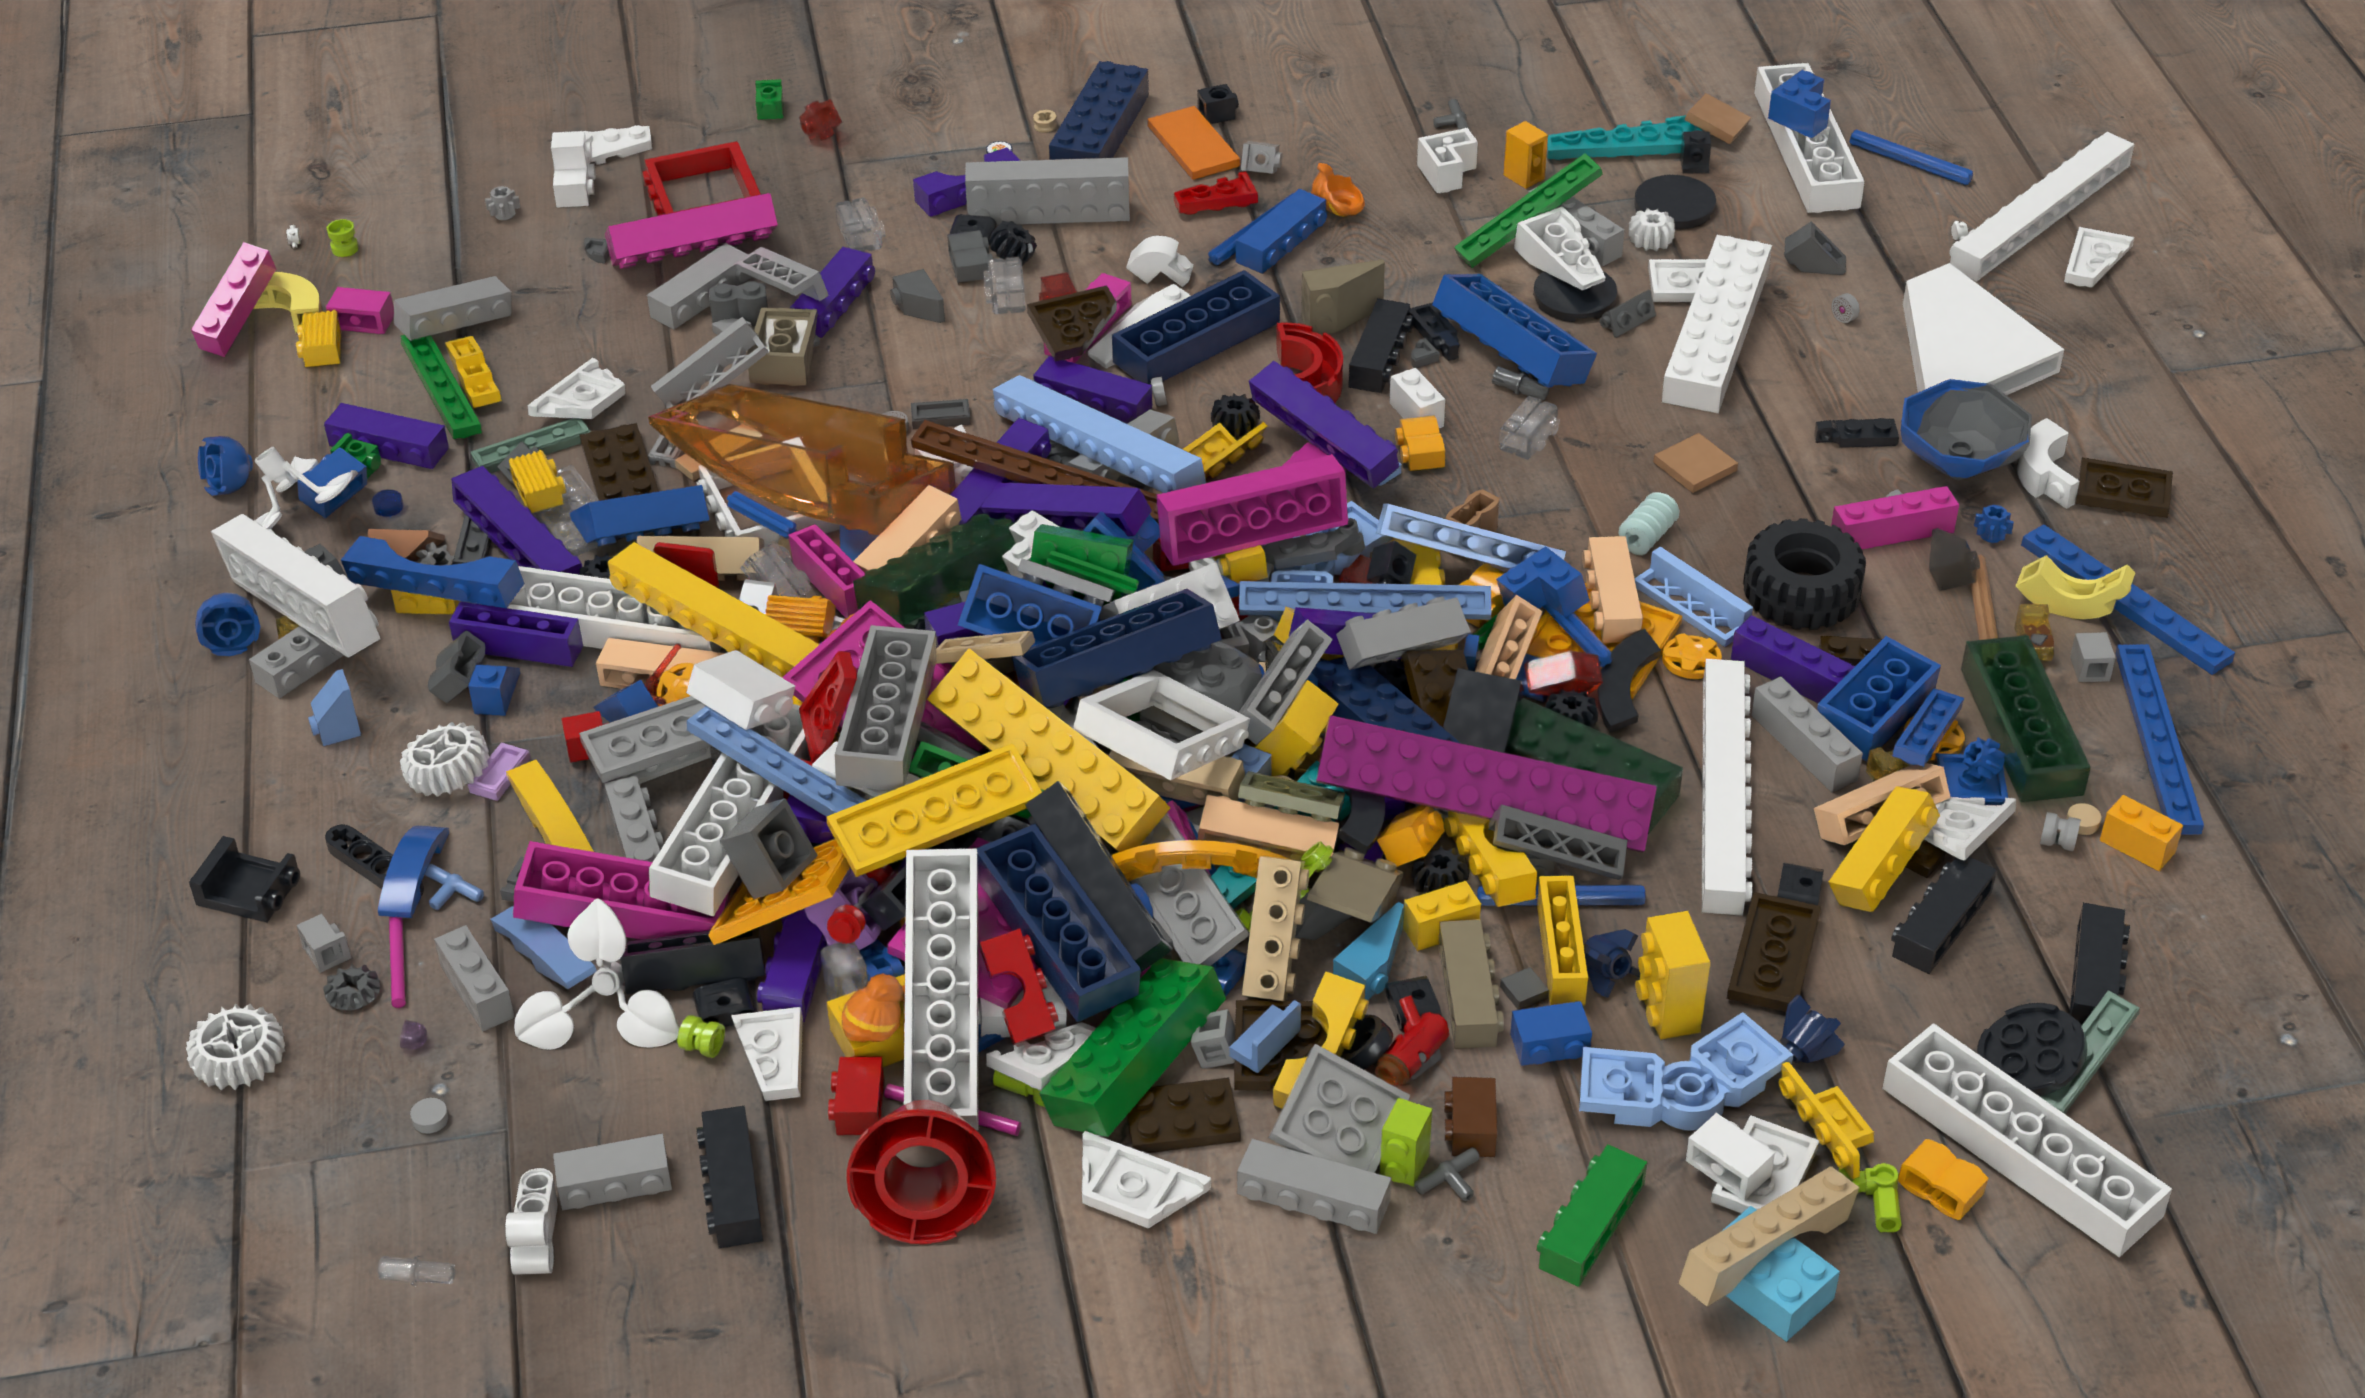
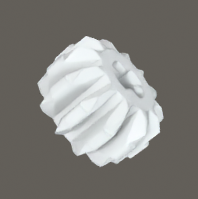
[1629,208,1675,251]

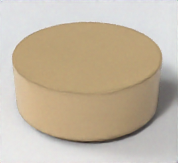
[2066,803,2102,835]

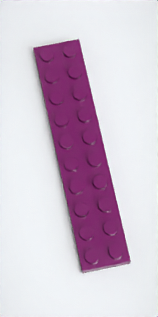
[1316,715,1657,852]

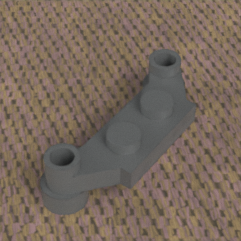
[1261,518,1365,570]

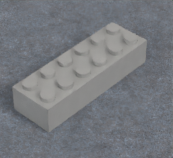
[965,157,1130,225]
[835,625,937,791]

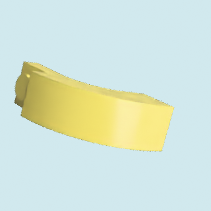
[253,272,323,332]
[2016,555,2135,619]

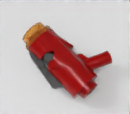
[1375,995,1450,1087]

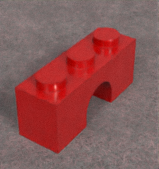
[979,929,1059,1046]

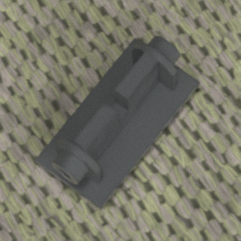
[1600,290,1656,338]

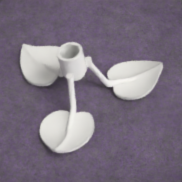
[255,447,358,529]
[514,898,680,1050]

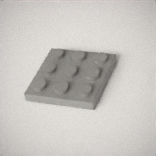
[1268,1044,1410,1173]

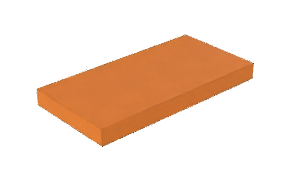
[1148,106,1240,180]

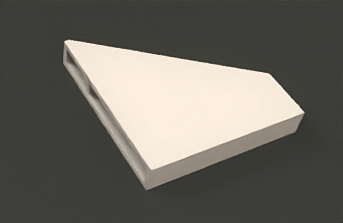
[1903,263,2064,395]

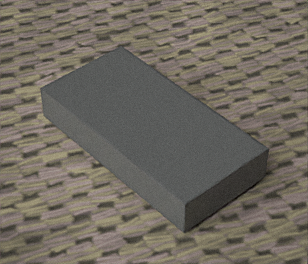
[911,399,971,429]

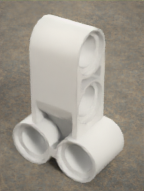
[506,1168,558,1275]

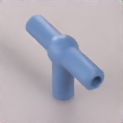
[425,864,484,910]

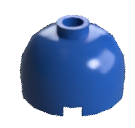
[198,436,253,496]
[195,592,261,656]

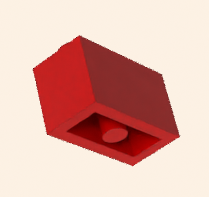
[828,1057,885,1135]

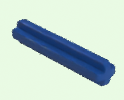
[727,491,797,539]

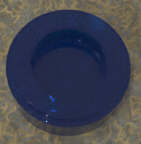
[372,490,404,517]

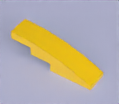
[445,336,502,408]
[506,759,594,852]

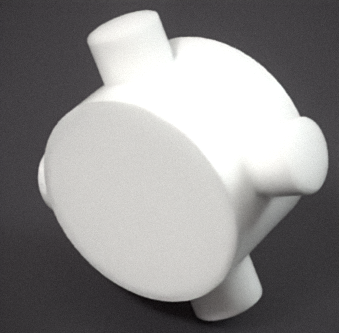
[1951,221,1968,240]
[287,225,301,248]

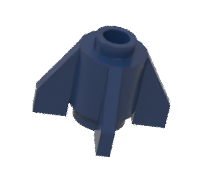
[1584,929,1640,998]
[1780,995,1845,1063]

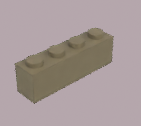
[1438,919,1504,1049]

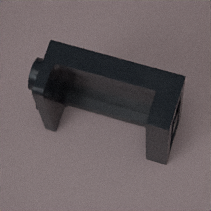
[1443,668,1524,753]
[189,836,300,923]

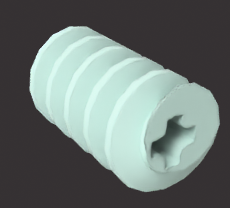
[1618,492,1680,555]

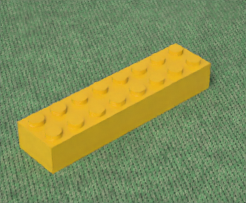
[927,648,1170,852]

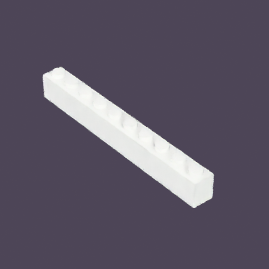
[1949,132,2134,282]
[1702,659,1752,916]

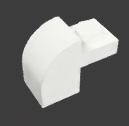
[1126,236,1194,287]

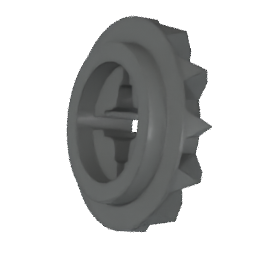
[323,964,380,1010]

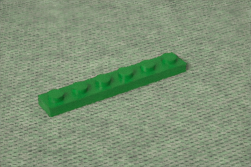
[1454,153,1603,268]
[401,335,482,439]

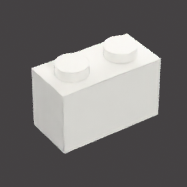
[1390,368,1445,428]
[1686,1113,1775,1201]

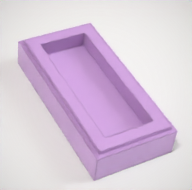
[468,743,531,801]

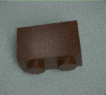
[1444,1077,1497,1157]

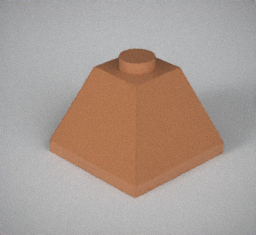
[368,529,445,562]

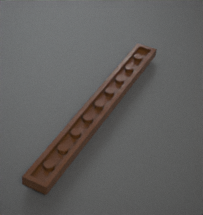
[911,420,1159,524]

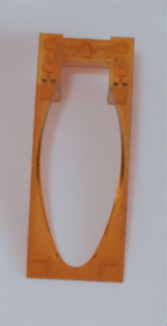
[648,384,956,535]

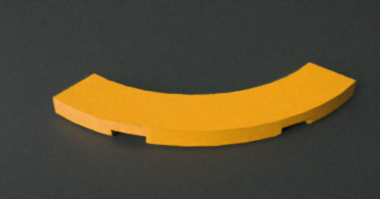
[1112,840,1291,882]

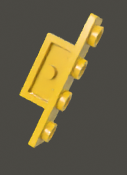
[1183,422,1268,478]
[1779,1061,1874,1179]

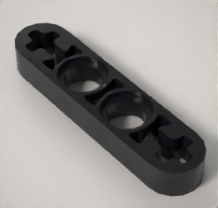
[325,824,424,896]

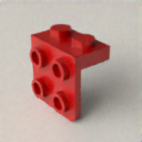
[653,542,720,589]

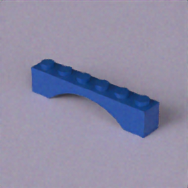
[341,536,525,608]

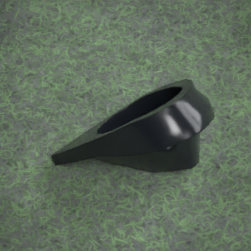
[1341,1015,1393,1070]

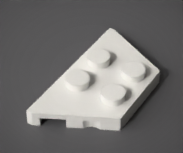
[528,358,625,419]
[1924,797,2016,860]
[1082,1131,1211,1228]

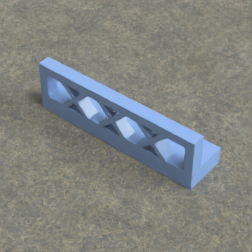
[1634,547,1753,647]

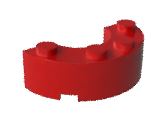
[1276,322,1343,403]

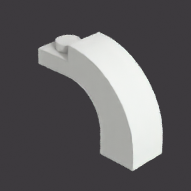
[2017,418,2080,509]

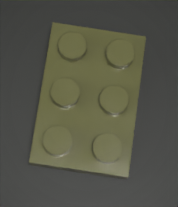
[1238,771,1345,822]

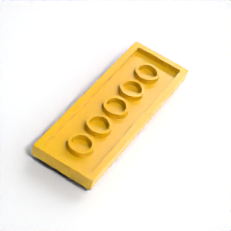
[827,743,1042,877]

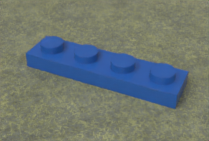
[1892,688,1964,767]

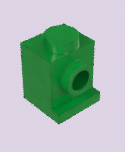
[755,79,784,120]
[330,433,381,479]

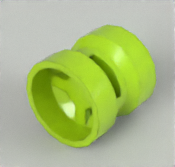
[327,219,359,257]
[677,1015,725,1058]

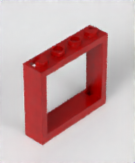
[642,141,761,216]

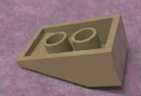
[1301,259,1385,335]
[747,307,817,386]
[1307,847,1404,923]

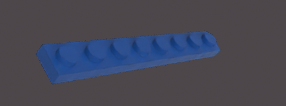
[2021,524,2235,675]
[2115,644,2204,834]

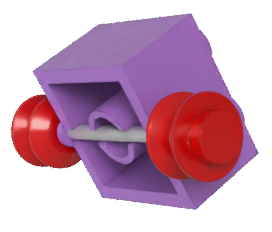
[804,864,893,960]

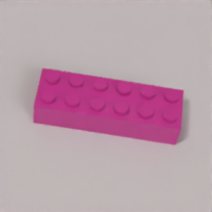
[605,193,778,269]
[1156,454,1348,566]
[513,841,731,940]

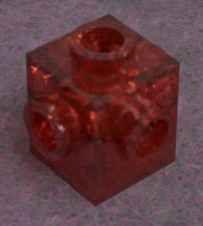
[799,99,843,141]

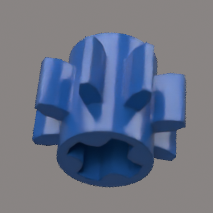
[1974,505,2014,543]
[1962,738,2005,779]

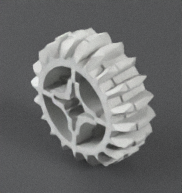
[400,722,490,797]
[186,1004,285,1090]

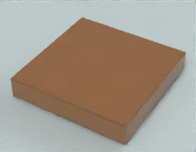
[1685,93,1751,144]
[1653,433,1738,493]

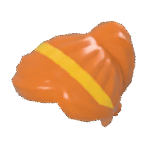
[1311,163,1365,217]
[841,973,905,1042]

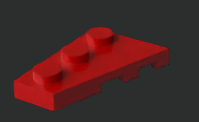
[1174,171,1258,215]
[799,651,857,763]

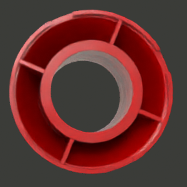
[846,1100,996,1244]

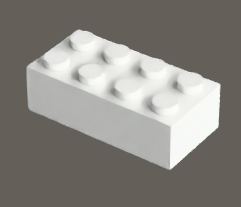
[1099,562,1240,630]

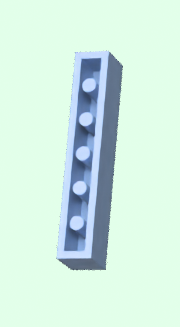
[1376,504,1566,569]

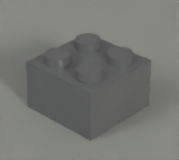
[720,798,818,899]

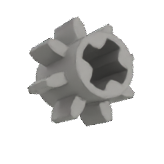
[485,186,520,220]
[416,542,455,566]

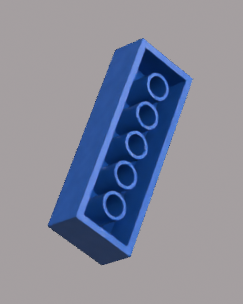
[1432,274,1597,387]

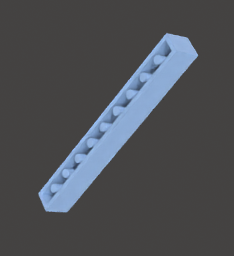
[992,375,1206,493]

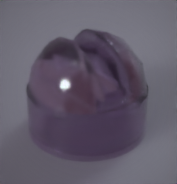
[400,1020,427,1049]

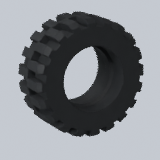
[1743,518,1866,630]

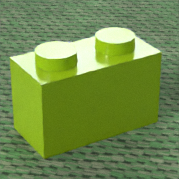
[1380,1097,1432,1187]

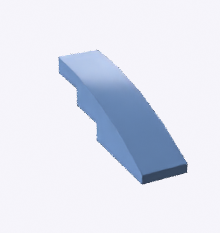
[490,905,597,989]

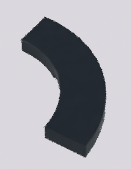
[1597,629,1661,733]
[1338,788,1385,855]

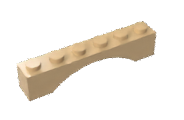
[1679,1166,1860,1307]

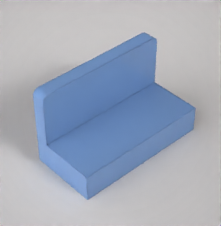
[1229,1000,1301,1073]

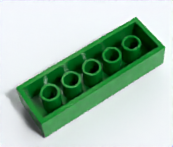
[1039,958,1226,1137]

